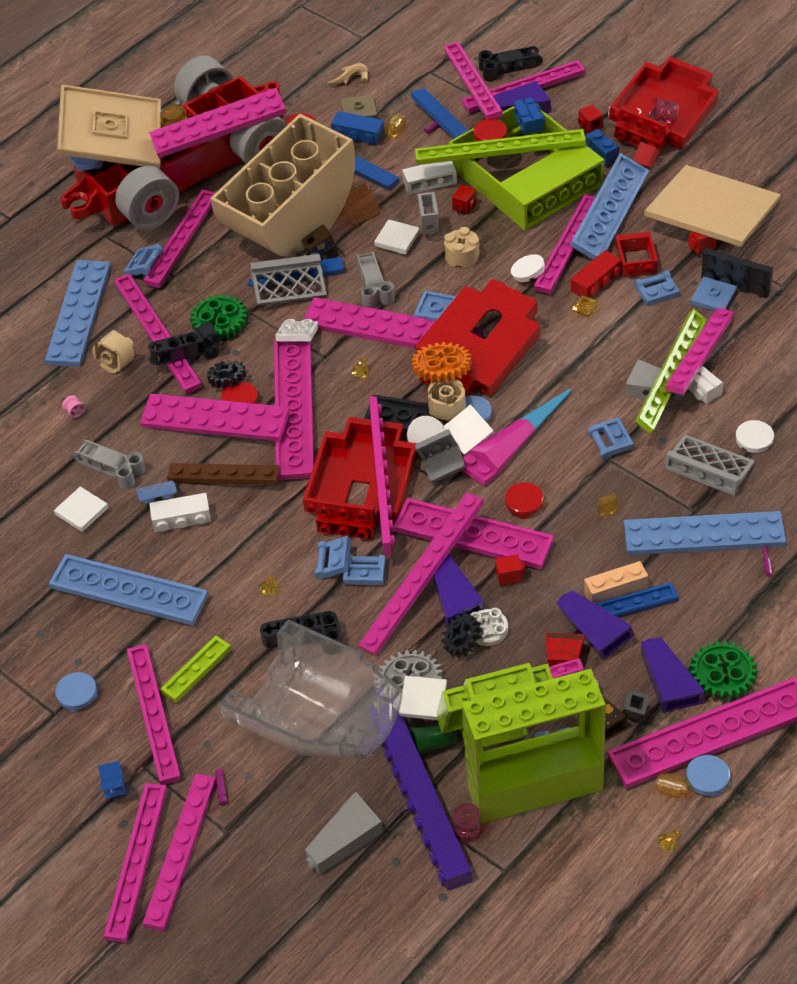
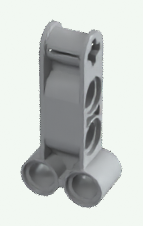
[356,251,395,308]
[73,440,146,489]

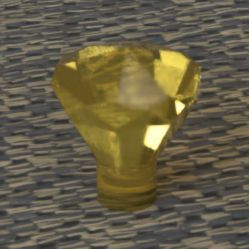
[351,357,368,378]
[259,575,278,596]
[657,829,680,853]

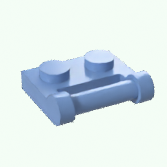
[123,244,164,276]
[634,270,680,306]
[588,417,634,460]
[314,536,351,579]
[343,554,386,585]

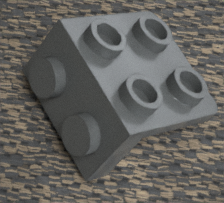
[415,429,465,483]

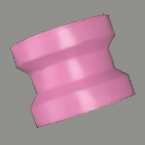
[62,395,85,419]

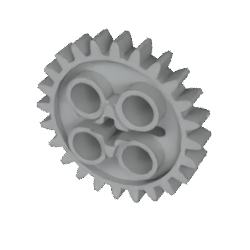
[376,650,443,705]

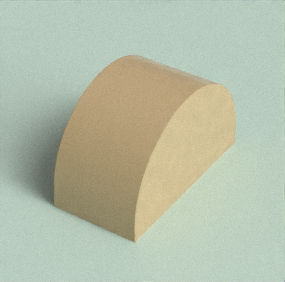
[210,114,355,257]

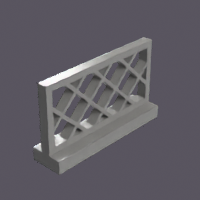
[250,254,327,306]
[664,435,754,496]

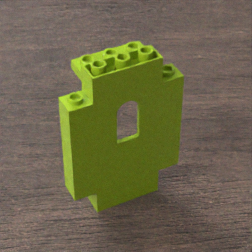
[436,663,553,748]

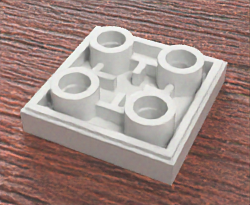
[374,219,420,255]
[275,319,319,341]
[444,404,494,456]
[54,487,108,532]
[399,676,447,720]

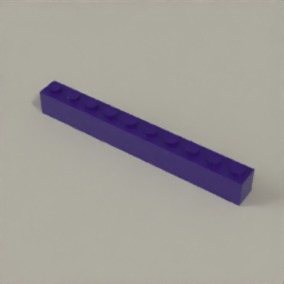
[369,700,472,891]

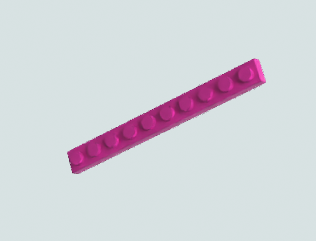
[443,42,503,119]
[114,273,202,394]
[369,396,395,556]
[358,492,484,656]

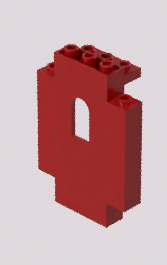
[608,56,719,155]
[415,278,541,397]
[303,417,418,540]

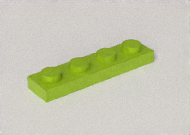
[160,636,232,703]

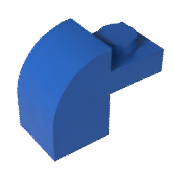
[98,760,126,799]

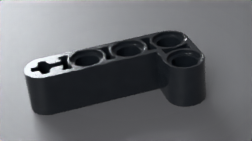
[260,611,342,653]

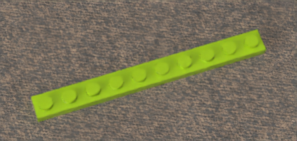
[415,129,586,165]
[635,309,707,433]

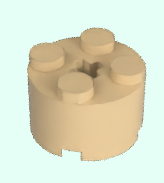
[444,227,480,268]
[93,330,134,374]
[428,379,466,422]

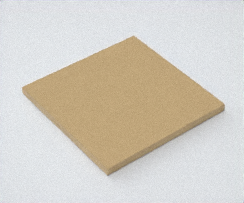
[56,85,161,168]
[644,165,781,247]

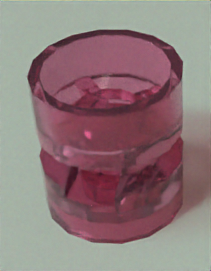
[649,98,679,124]
[452,803,482,843]

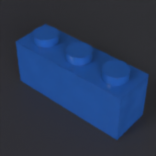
[331,111,385,145]

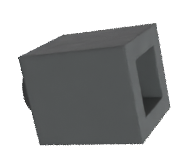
[620,689,649,721]

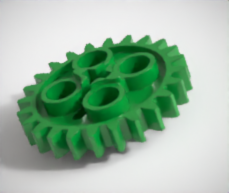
[190,293,248,340]
[689,640,758,701]

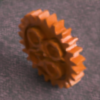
[411,342,472,383]

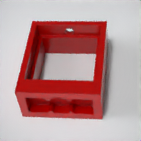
[615,232,658,277]

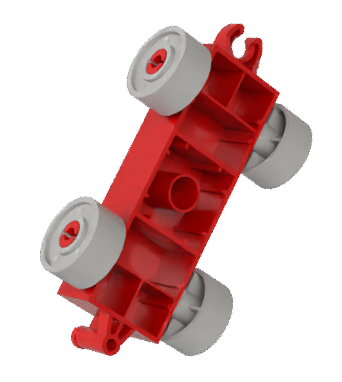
[60,56,288,229]

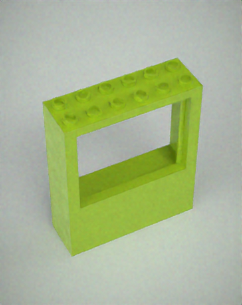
[448,106,604,230]
[462,669,606,824]

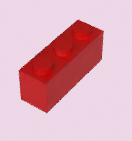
[571,250,622,301]

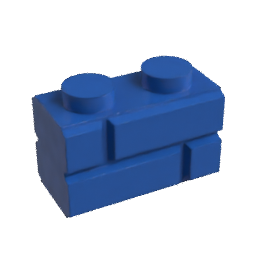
[514,97,545,135]
[586,129,620,167]

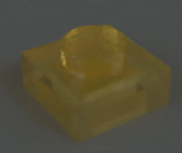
[573,295,598,317]
[597,493,618,516]

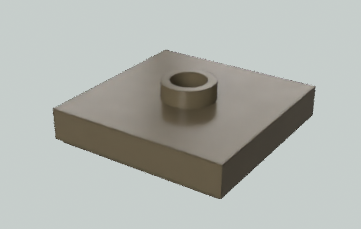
[341,94,377,119]

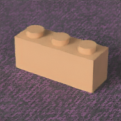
[584,561,648,604]

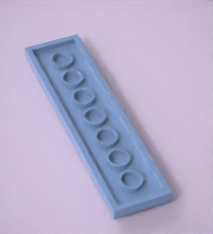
[569,153,649,260]
[45,260,111,367]
[624,511,786,556]
[49,554,209,626]

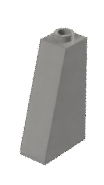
[305,792,383,875]

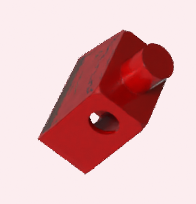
[545,632,584,667]

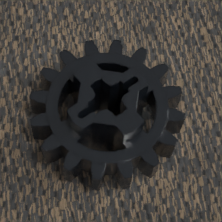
[207,360,247,389]
[441,613,483,658]

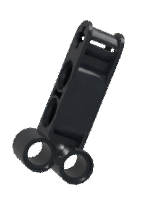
[478,46,543,82]
[148,322,219,365]

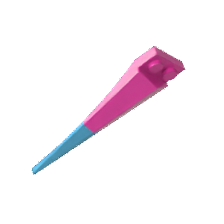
[461,389,571,486]

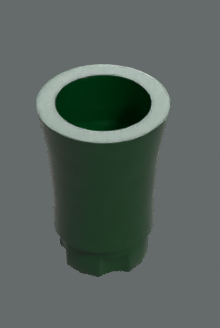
[410,725,458,756]

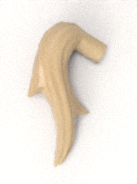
[328,63,368,86]

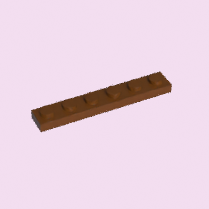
[167,463,281,485]

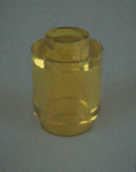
[384,113,406,137]
[656,772,689,799]

